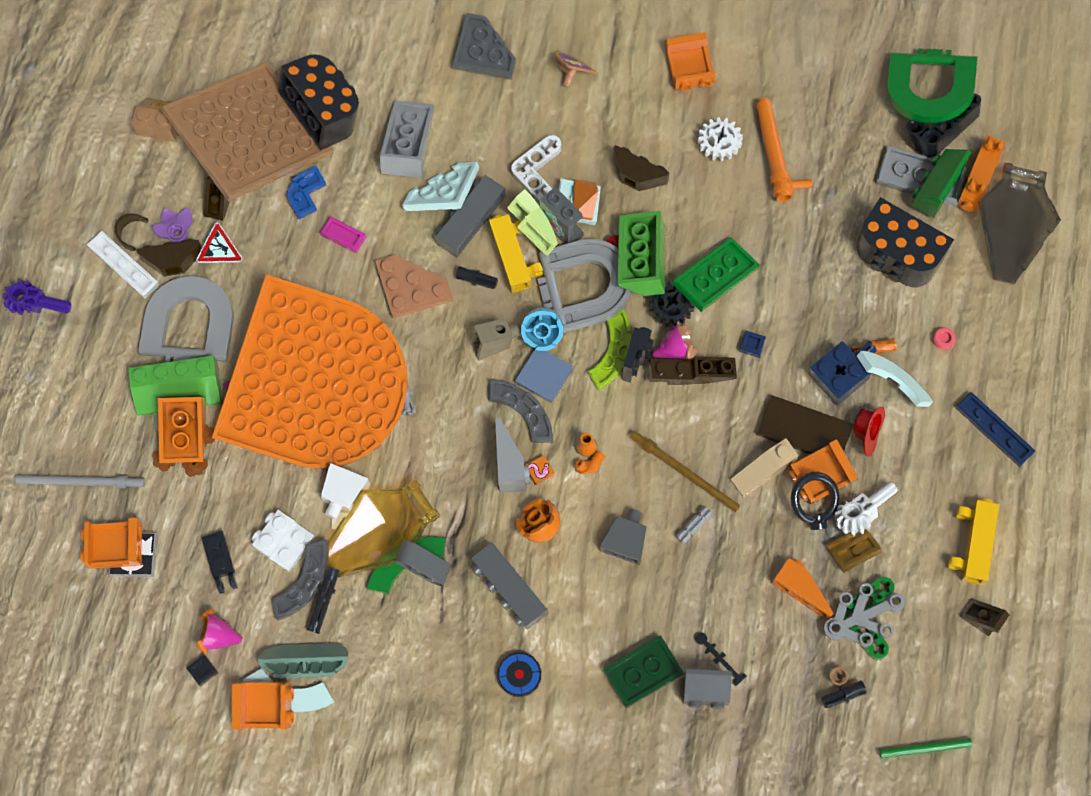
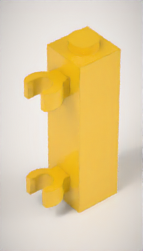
[489,214,543,294]
[948,499,999,585]

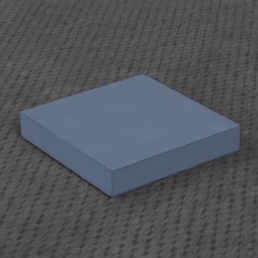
[515,350,573,403]

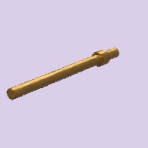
[630,430,741,513]

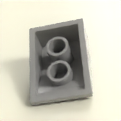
[495,418,530,493]

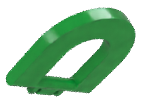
[887,48,978,123]

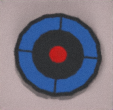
[497,652,542,697]

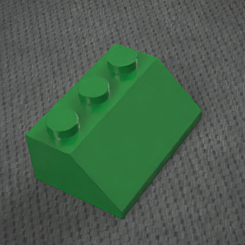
[912,149,972,218]

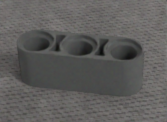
[394,540,451,586]

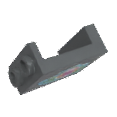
[540,187,584,244]

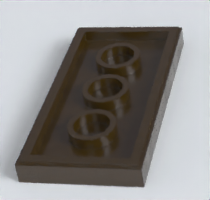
[757,395,853,455]

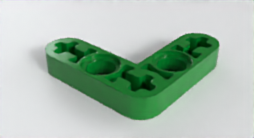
[843,577,895,660]

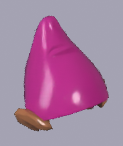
[652,324,698,359]

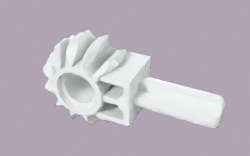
[835,482,898,536]

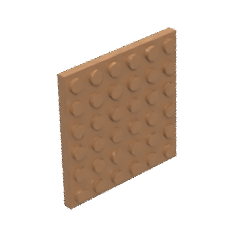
[162,62,334,202]

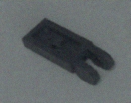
[201,531,238,594]

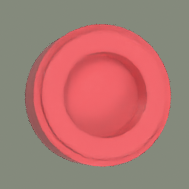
[933,328,956,350]

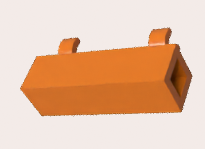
[957,135,1006,213]

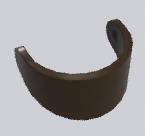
[115,213,149,251]

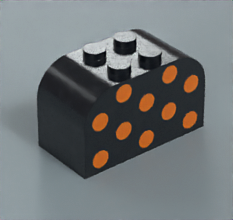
[278,54,359,150]
[857,197,954,287]

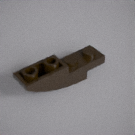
[648,357,737,385]

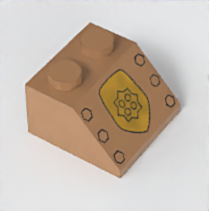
[131,98,178,142]

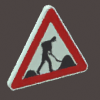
[196,223,242,263]

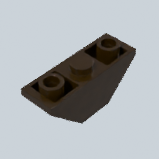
[613,145,670,191]
[136,239,202,277]

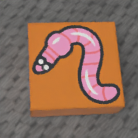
[526,455,555,485]

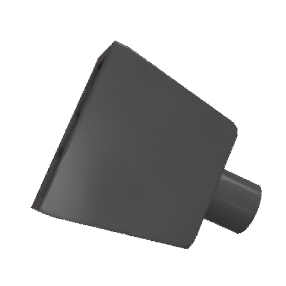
[600,509,646,565]

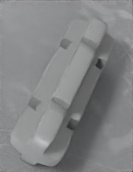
[677,506,712,544]

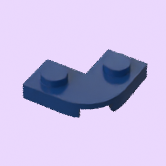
[287,166,327,220]

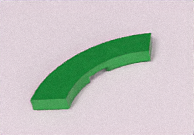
[367,537,447,595]

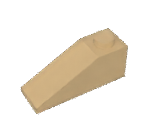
[730,439,799,497]

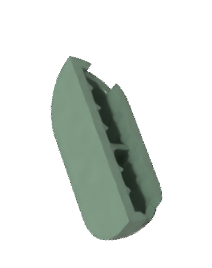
[258,643,348,678]

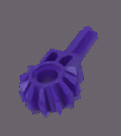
[2,279,72,315]

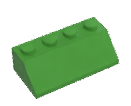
[618,211,665,296]
[129,356,222,416]

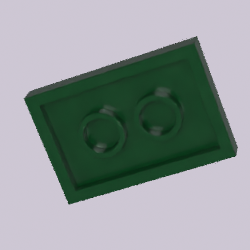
[603,635,684,709]

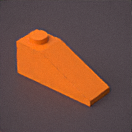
[772,558,834,620]

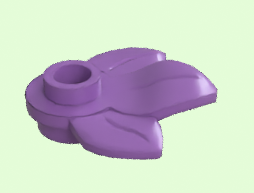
[152,208,193,243]

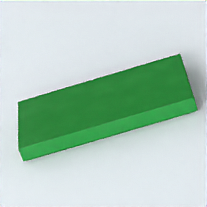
[672,237,760,312]

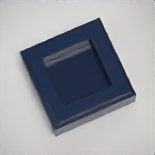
[739,331,766,358]

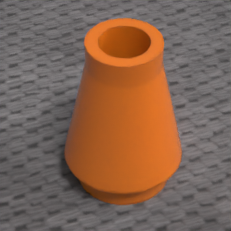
[576,433,598,457]

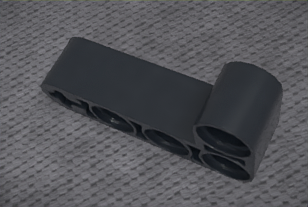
[905,93,981,157]

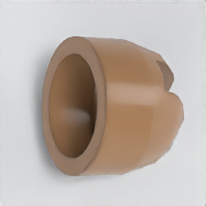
[830,667,848,685]

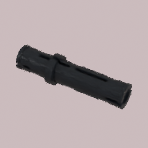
[306,566,341,634]

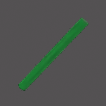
[879,738,972,759]

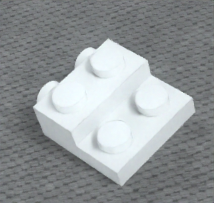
[252,510,316,573]

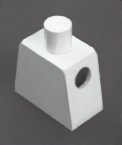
[321,464,371,519]

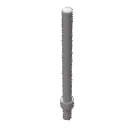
[15,475,145,489]

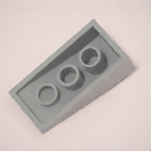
[380,101,434,178]

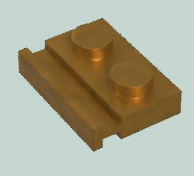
[826,529,882,573]

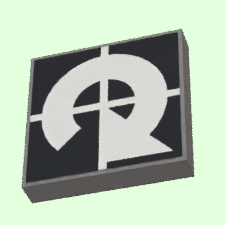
[109,533,157,577]

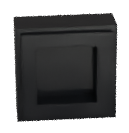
[186,654,218,687]

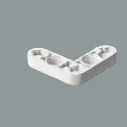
[512,135,561,205]

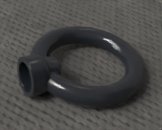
[790,472,840,530]

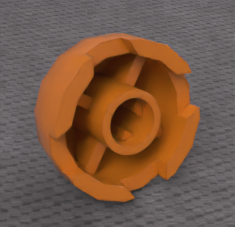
[516,498,561,543]

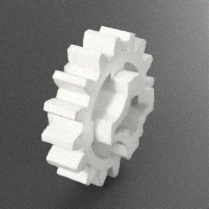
[698,117,743,161]

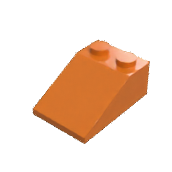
[158,397,206,463]

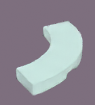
[857,351,933,407]
[243,668,335,712]

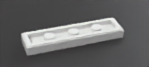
[87,231,160,299]

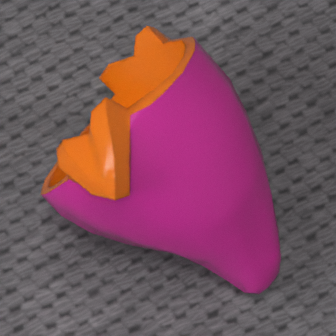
[196,609,242,655]

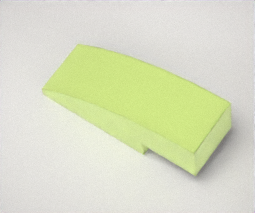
[507,189,558,256]

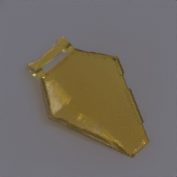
[328,480,440,578]

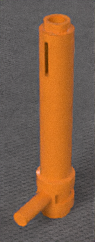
[756,98,812,202]

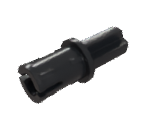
[456,266,498,289]
[821,680,867,708]

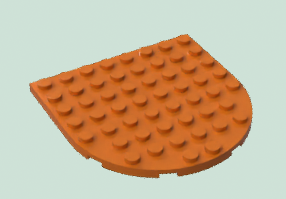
[212,274,408,468]

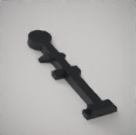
[696,633,747,687]

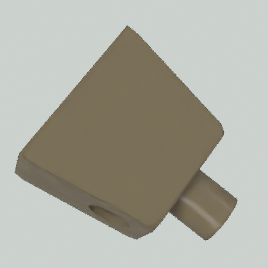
[470,318,521,361]

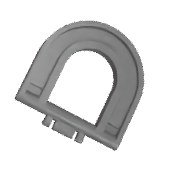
[538,239,632,333]
[139,276,234,363]

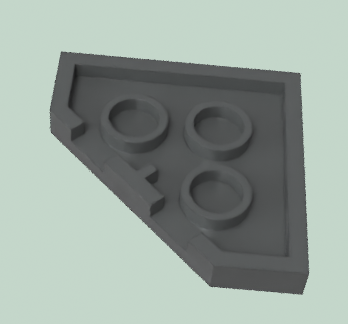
[453,13,516,80]

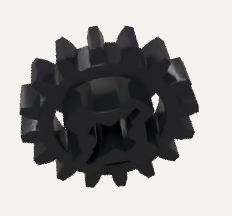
[649,281,695,327]

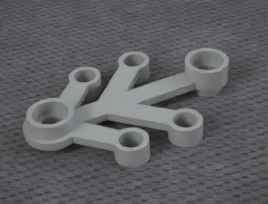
[824,583,905,647]

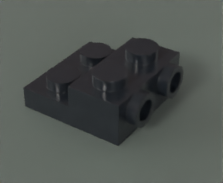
[623,327,654,383]

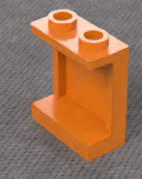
[665,32,716,91]
[788,439,858,505]
[80,518,142,569]
[232,682,294,730]

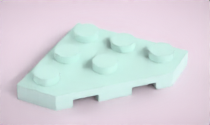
[403,162,480,211]

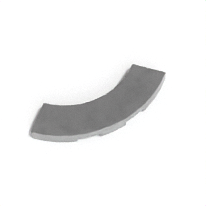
[489,380,553,443]
[272,539,329,621]

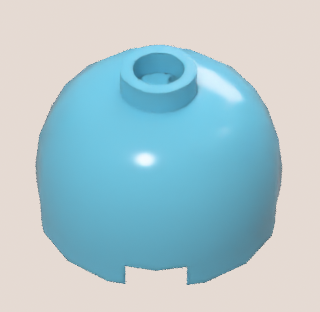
[521,307,564,351]

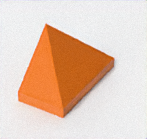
[573,179,599,220]

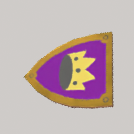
[555,50,598,87]

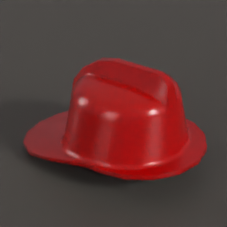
[853,406,885,457]

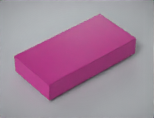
[320,217,367,254]

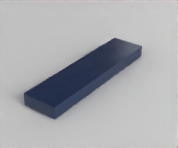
[955,392,1035,467]

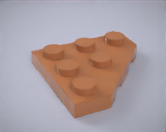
[375,255,453,319]

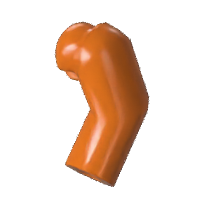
[575,451,606,475]

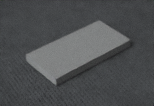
[876,145,967,207]

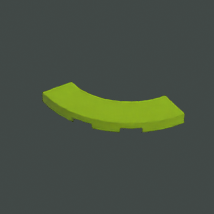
[588,308,631,391]

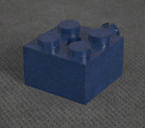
[809,341,877,406]

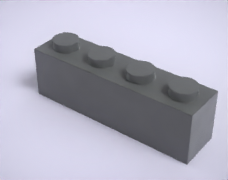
[436,175,506,258]
[471,542,548,630]

